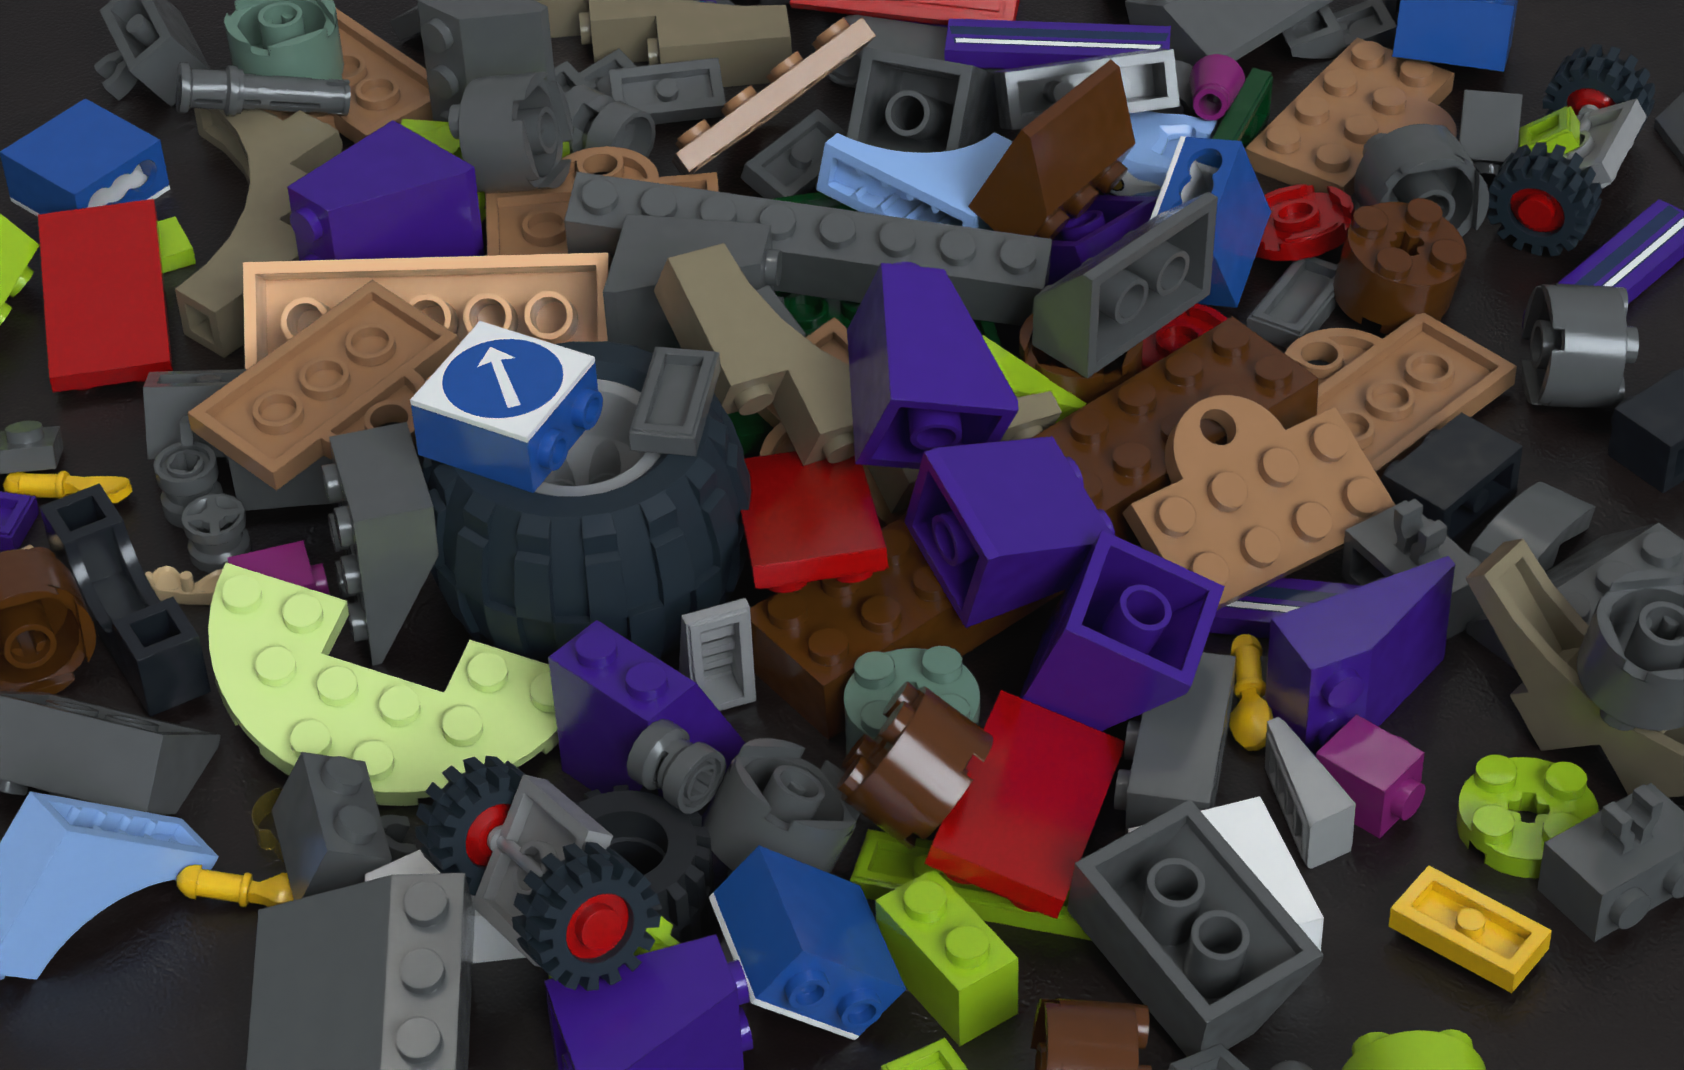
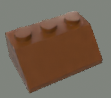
[968,59,1136,240]

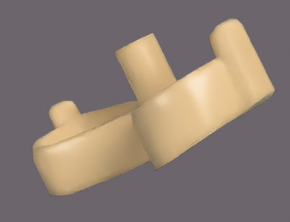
[145,565,223,605]

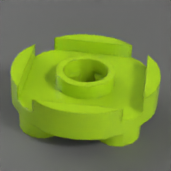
[1456,754,1599,878]

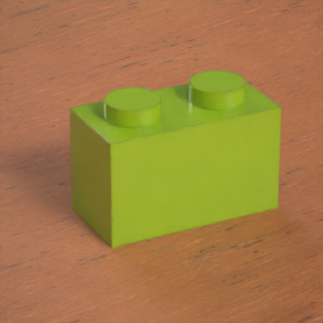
[875,868,1018,1047]

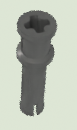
[176,62,351,116]

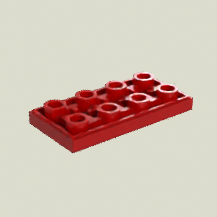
[38,199,173,393]
[741,451,889,593]
[924,690,1125,919]

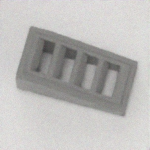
[679,598,756,711]
[1264,716,1356,869]

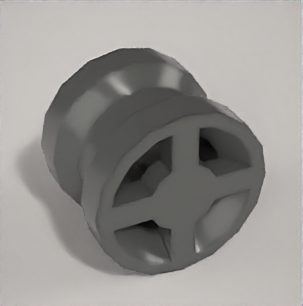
[181,493,252,573]

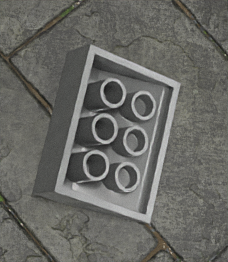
[246,873,475,1070]

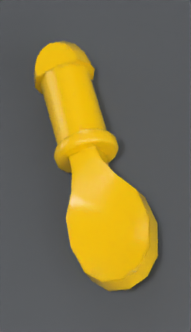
[3,471,132,504]
[1229,634,1273,751]
[176,865,294,907]

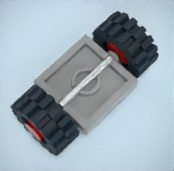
[1487,44,1656,256]
[415,756,661,991]

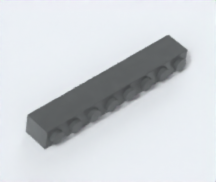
[564,172,1052,326]

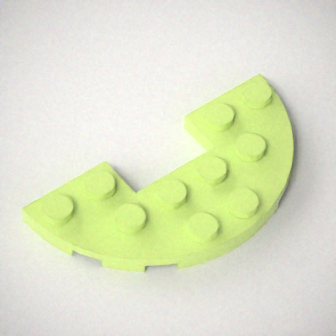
[208,563,559,806]

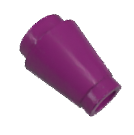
[1189,54,1245,121]

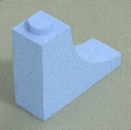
[816,132,1013,231]
[0,791,219,980]

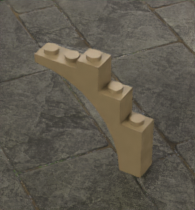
[535,0,792,87]
[175,108,343,358]
[654,243,1062,514]
[1465,538,1684,798]

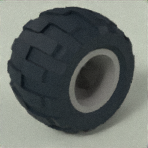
[422,341,751,664]

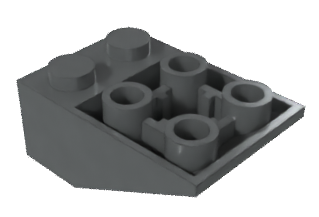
[321,422,439,666]

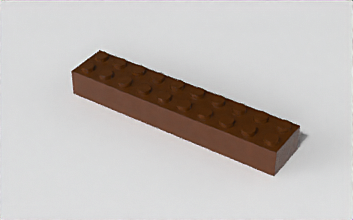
[750,316,1318,740]

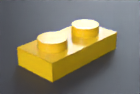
[1388,865,1552,993]

